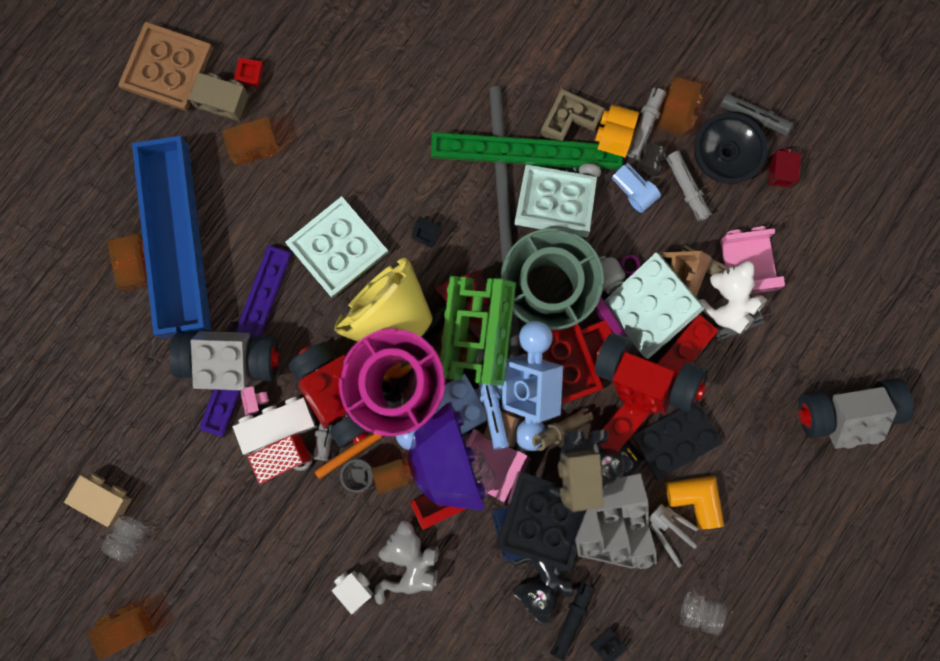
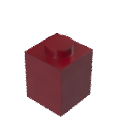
[767,148,801,188]

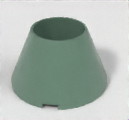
[501,228,604,330]

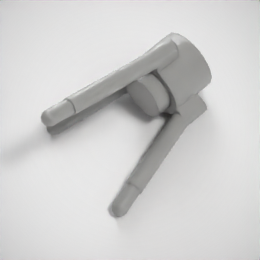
[649,504,698,567]

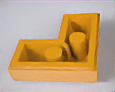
[665,475,724,530]

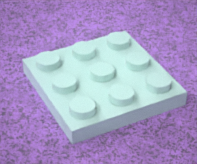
[514,165,597,238]
[285,196,389,299]
[604,253,705,359]

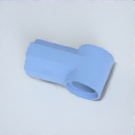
[612,163,661,213]

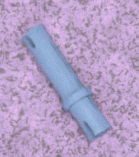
[479,383,509,450]

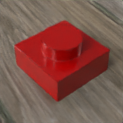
[234,58,264,87]

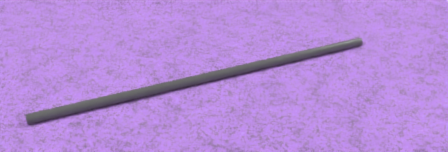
[489,86,530,475]

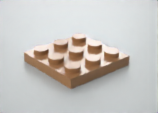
[118,22,213,112]

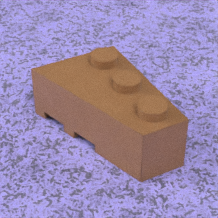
[654,251,711,331]

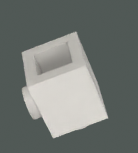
[331,571,374,614]

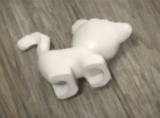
[699,261,767,334]

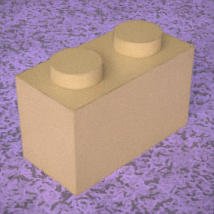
[64,473,132,527]

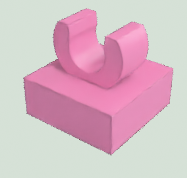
[240,386,269,416]

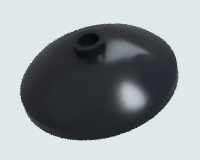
[694,113,768,184]

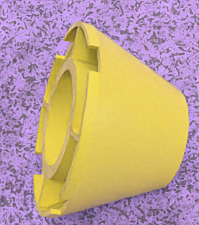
[334,258,433,342]

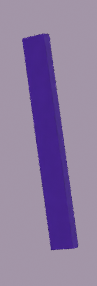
[199,245,292,437]

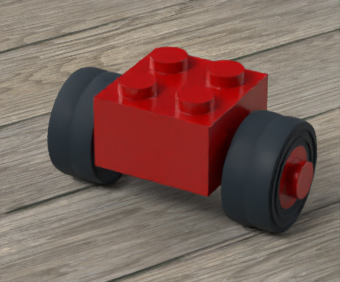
[595,333,708,414]
[289,342,369,448]

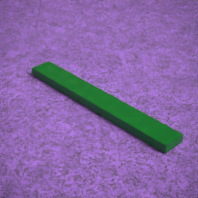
[431,132,623,171]

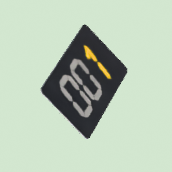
[618,440,644,477]

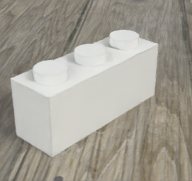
[233,396,318,455]

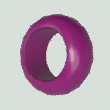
[619,254,642,277]

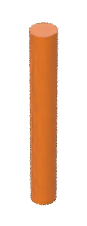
[314,433,382,479]

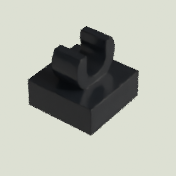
[411,215,441,248]
[382,377,402,406]
[590,627,627,661]

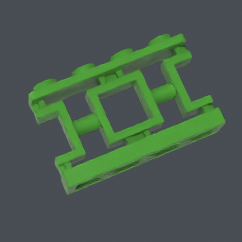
[440,276,516,386]

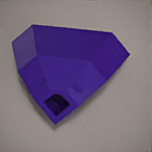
[408,402,487,510]

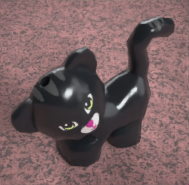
[548,430,634,497]
[509,557,573,626]

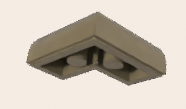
[541,89,605,141]

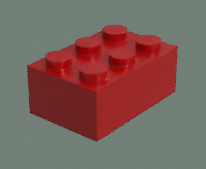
[542,324,603,405]

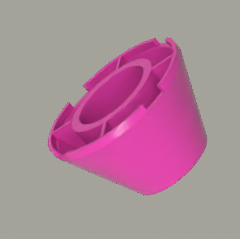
[339,329,445,436]

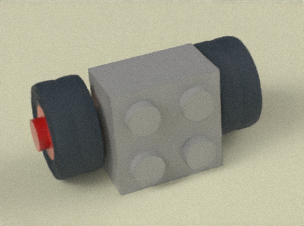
[169,331,280,390]
[798,378,913,449]

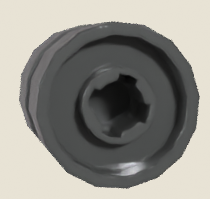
[340,459,377,493]

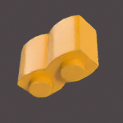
[595,104,639,157]

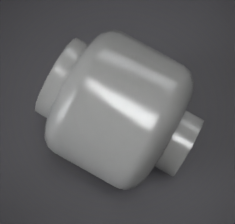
[599,256,626,294]

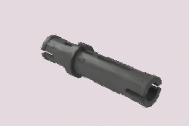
[720,93,793,136]

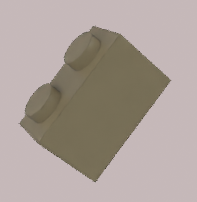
[189,73,249,121]
[558,450,604,512]

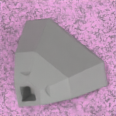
[576,474,657,569]

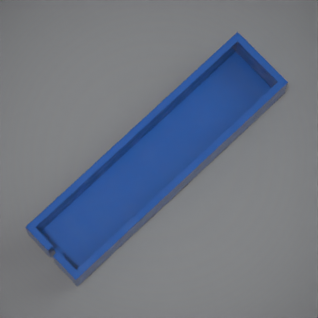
[132,136,212,339]

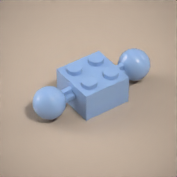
[502,321,563,451]
[396,374,503,450]

